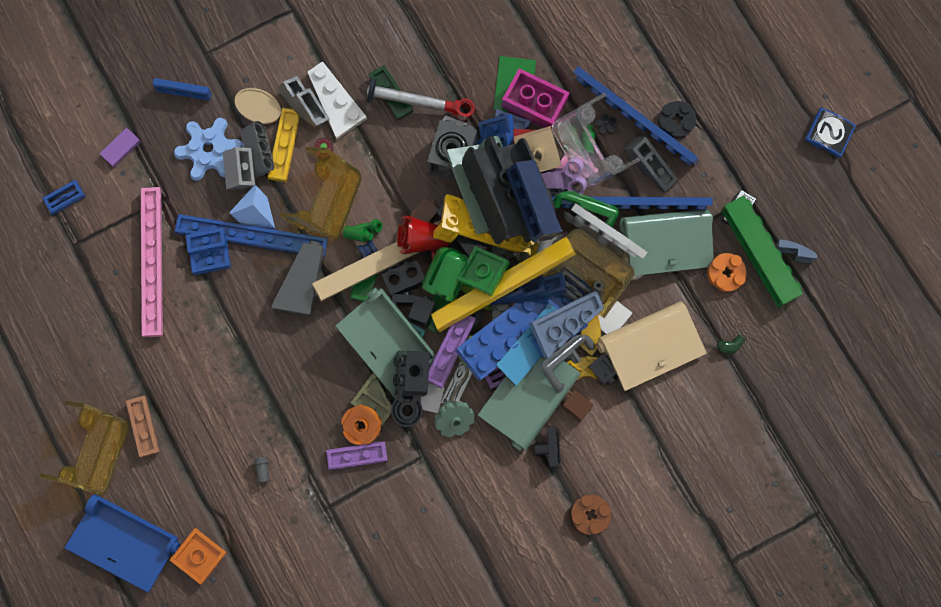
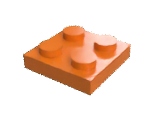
[170,528,227,585]

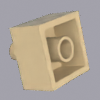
[514,126,562,172]

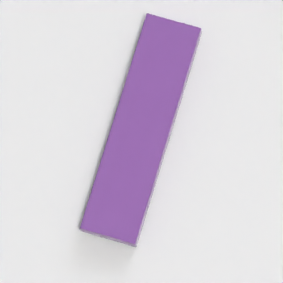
[428,315,476,389]

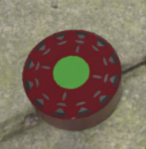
[314,138,334,158]

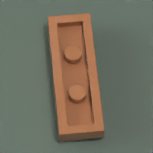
[126,396,160,458]

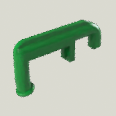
[553,191,619,227]

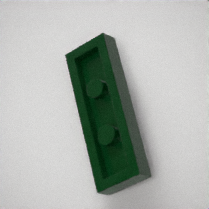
[368,65,414,121]

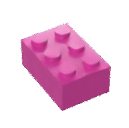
[501,68,569,130]

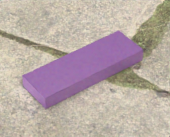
[326,441,388,470]

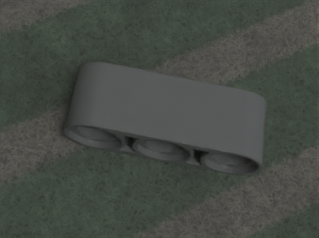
[241,121,274,178]

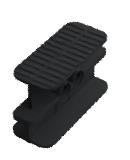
[462,136,556,244]

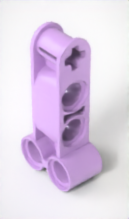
[541,157,587,194]

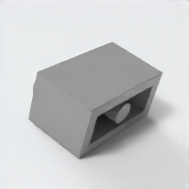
[223,147,255,190]

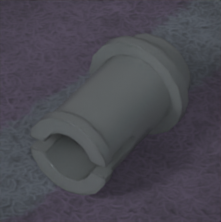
[253,457,270,483]

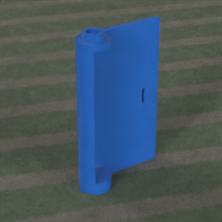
[64,494,180,593]

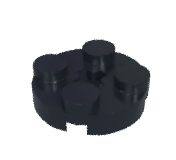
[658,101,697,139]

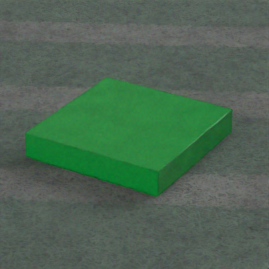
[457,246,510,297]

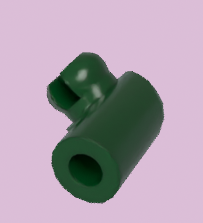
[716,335,746,354]

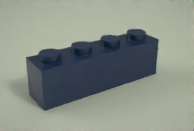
[506,160,562,243]

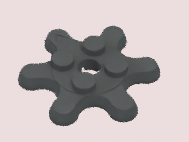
[563,211,624,256]

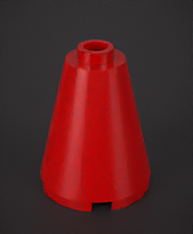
[397,215,452,254]

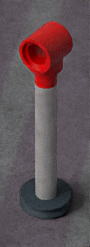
[366,77,475,122]

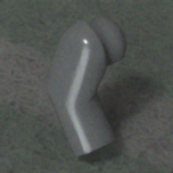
[594,281,604,303]

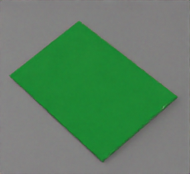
[493,56,536,112]

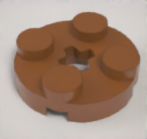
[571,495,611,535]

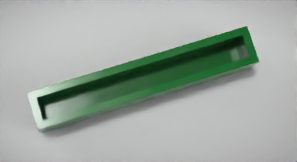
[721,195,803,309]

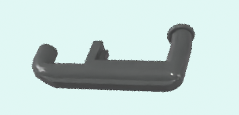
[541,335,595,393]

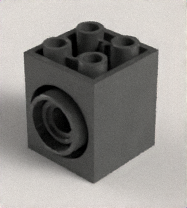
[427,120,477,182]

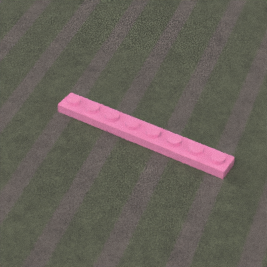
[141,187,163,338]

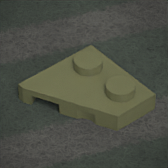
[350,373,392,427]

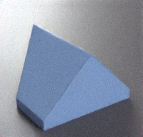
[229,185,275,228]

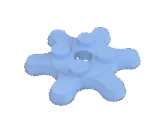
[174,118,244,181]

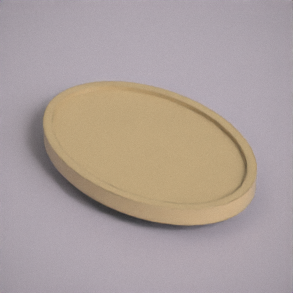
[235,88,281,125]

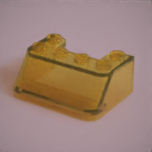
[541,229,635,319]

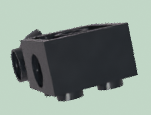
[391,351,430,427]

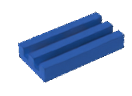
[42,179,86,216]

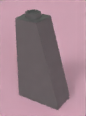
[272,241,325,316]

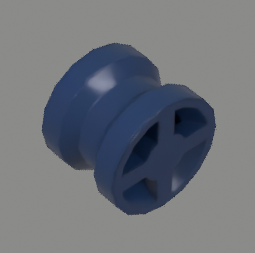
[357,240,378,258]

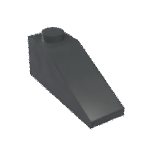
[623,137,678,192]

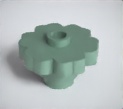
[434,401,475,437]

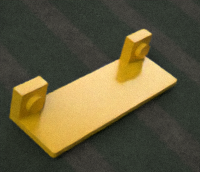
[433,194,539,262]

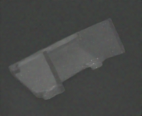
[552,93,642,187]

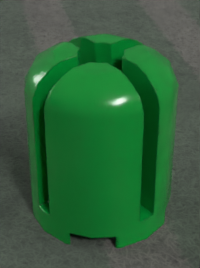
[421,247,469,302]

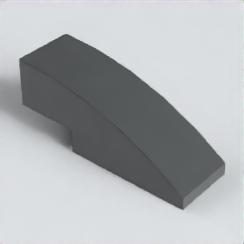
[277,76,330,127]

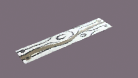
[441,361,472,404]

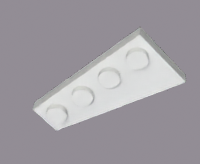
[308,61,367,140]

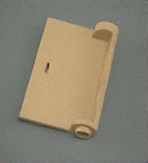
[596,301,707,391]

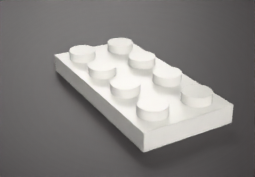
[571,203,648,258]

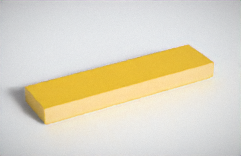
[267,108,300,183]

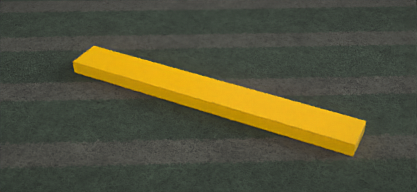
[431,237,576,332]

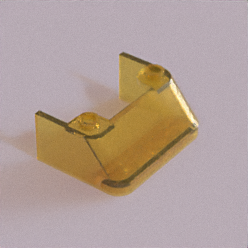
[279,147,362,239]
[39,401,129,495]

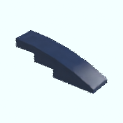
[489,272,567,305]

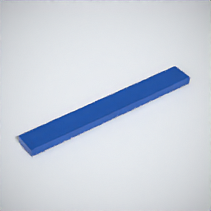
[174,214,328,258]

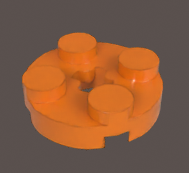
[707,253,746,292]
[341,404,382,445]

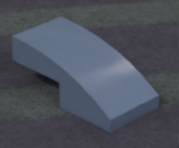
[775,239,817,263]

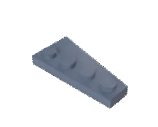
[529,291,604,359]

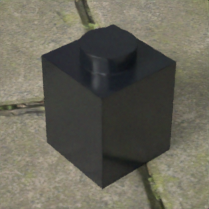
[408,296,437,328]

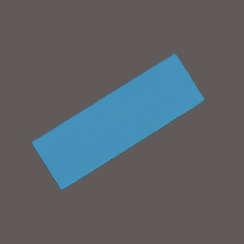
[497,303,556,386]

